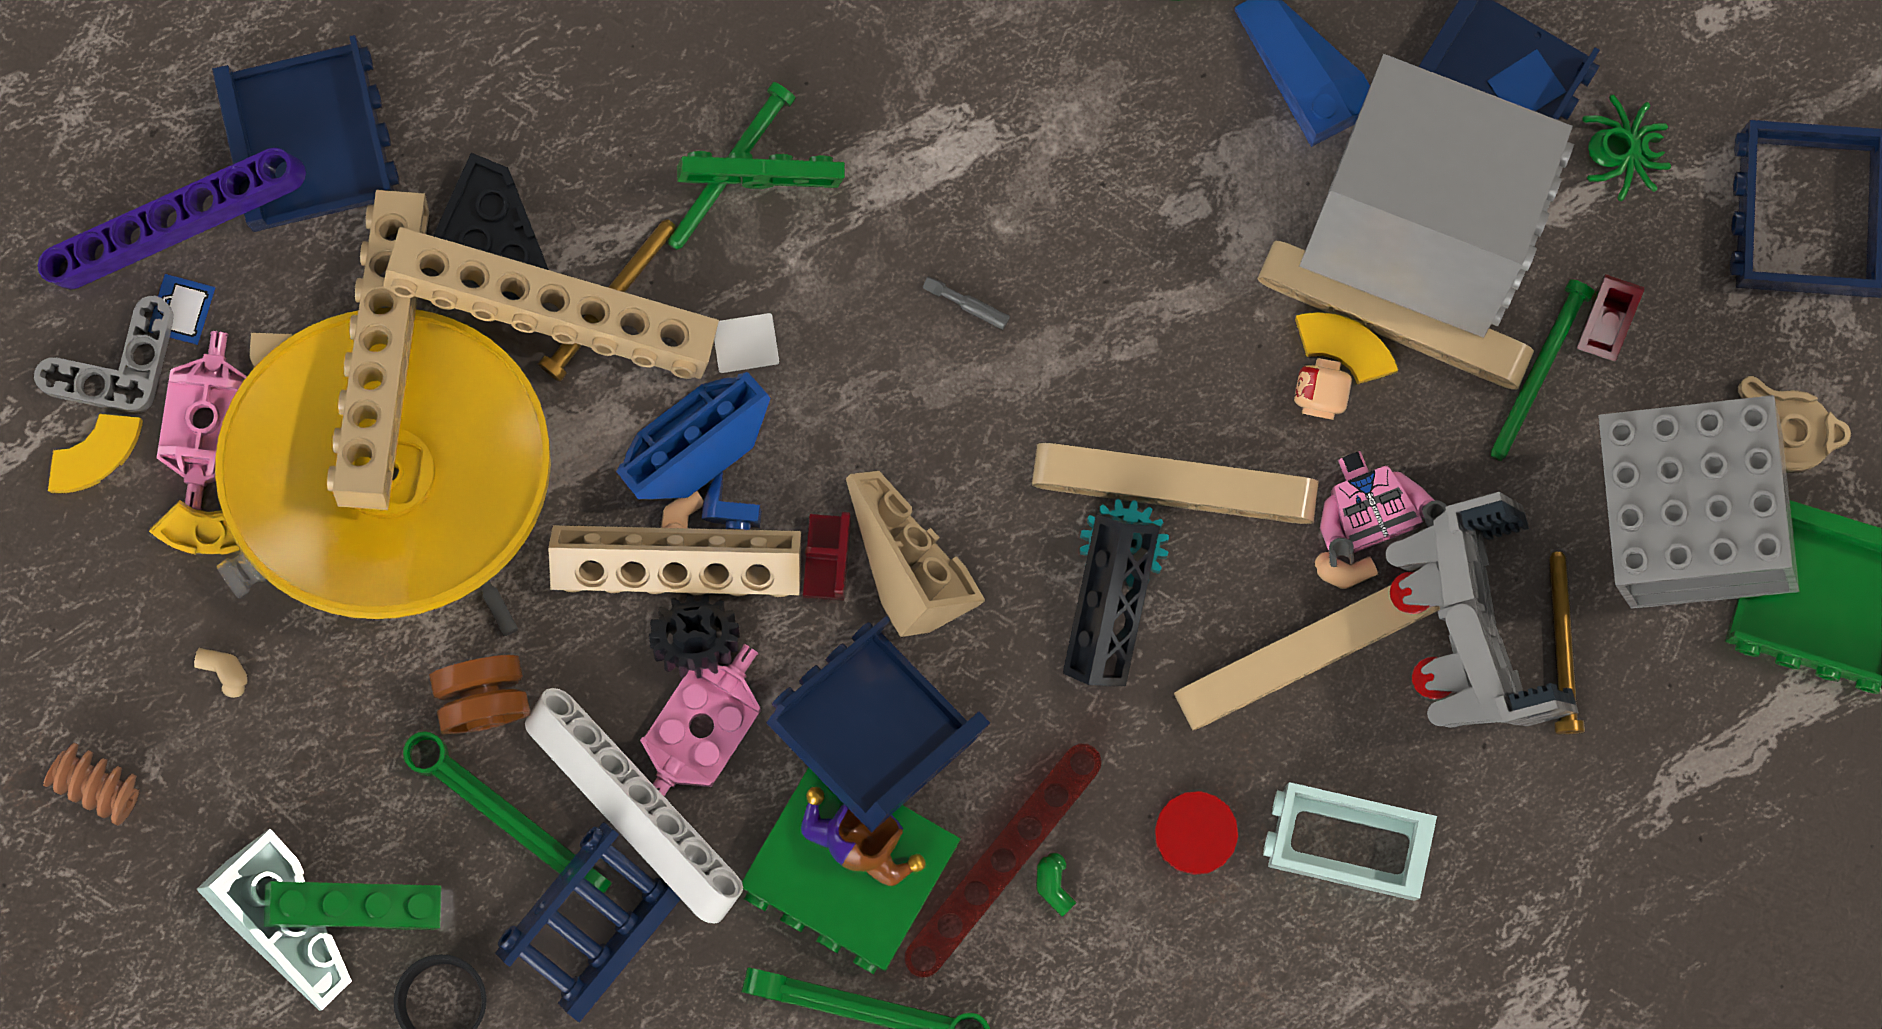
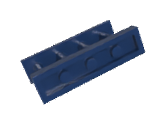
[495,822,681,1022]

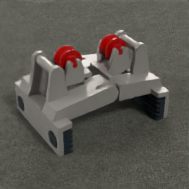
[1386,492,1579,728]

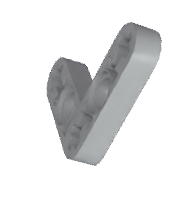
[34,296,174,414]

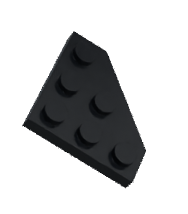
[430,152,549,300]

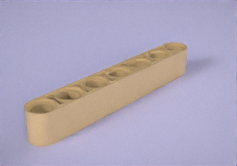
[1257,241,1534,390]
[1032,443,1319,524]
[1174,585,1440,731]

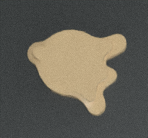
[1738,376,1851,473]

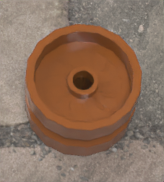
[429,655,530,734]

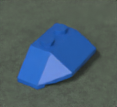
[616,372,770,499]

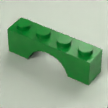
[264,881,441,930]

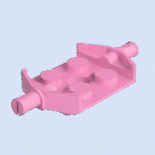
[157,331,247,510]
[640,644,761,796]

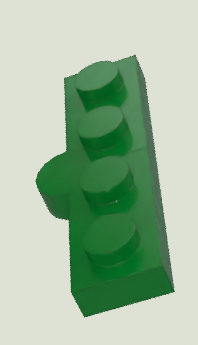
[677,151,845,189]

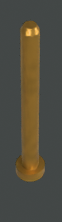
[1549,552,1585,734]

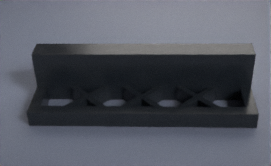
[1063,513,1160,686]

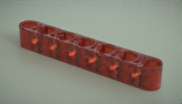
[905,743,1101,979]

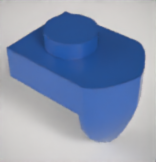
[702,472,762,530]

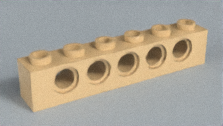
[548,525,801,597]

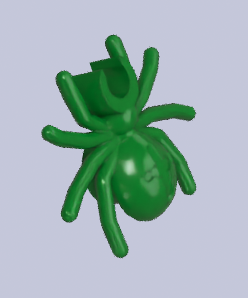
[1582,94,1671,201]

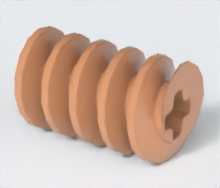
[43,743,139,826]

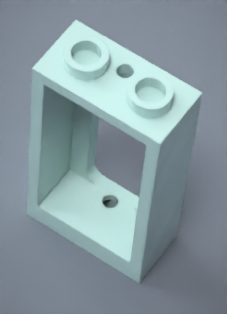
[1263,782,1437,901]

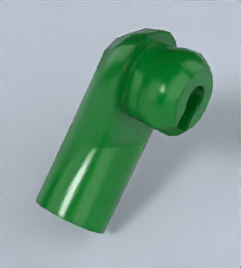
[1036,853,1077,917]

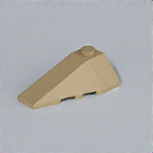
[846,471,985,637]

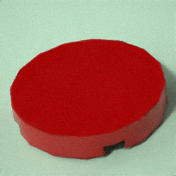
[1155,791,1238,875]

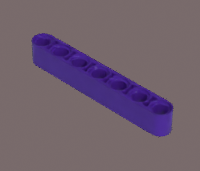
[38,148,306,290]

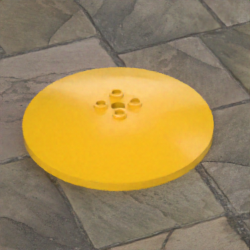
[215,307,551,619]

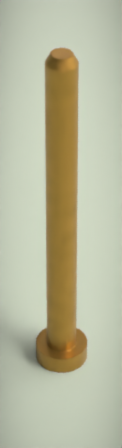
[538,219,675,382]

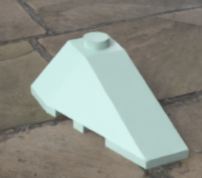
[197,829,352,1011]

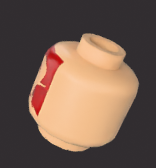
[1294,358,1352,420]

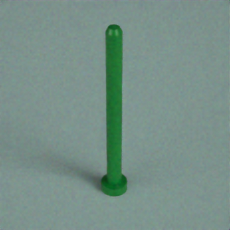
[668,82,796,250]
[1491,279,1595,461]

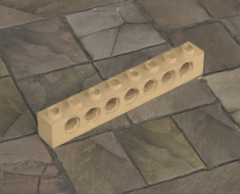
[327,190,429,510]
[383,227,719,379]

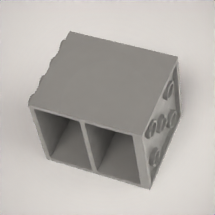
[1299,54,1574,338]
[1598,395,1799,609]

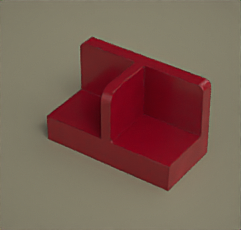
[803,512,851,601]

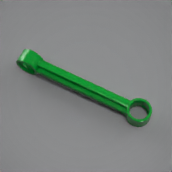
[403,731,612,893]
[741,967,990,1029]

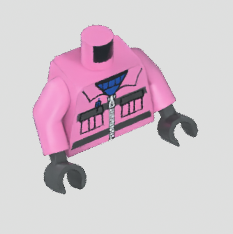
[1320,451,1446,567]

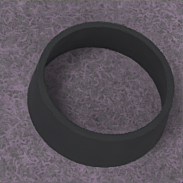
[394,954,486,1029]

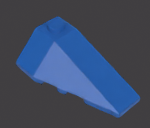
[1234,0,1370,147]

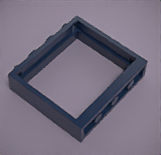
[1730,120,1882,298]

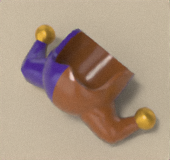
[801,787,926,886]

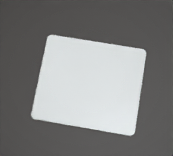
[714,313,779,373]

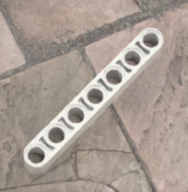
[525,688,743,923]

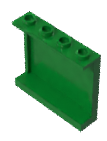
[1725,500,1882,694]
[742,767,961,975]

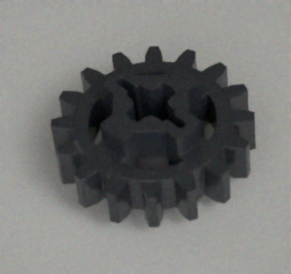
[649,594,740,678]

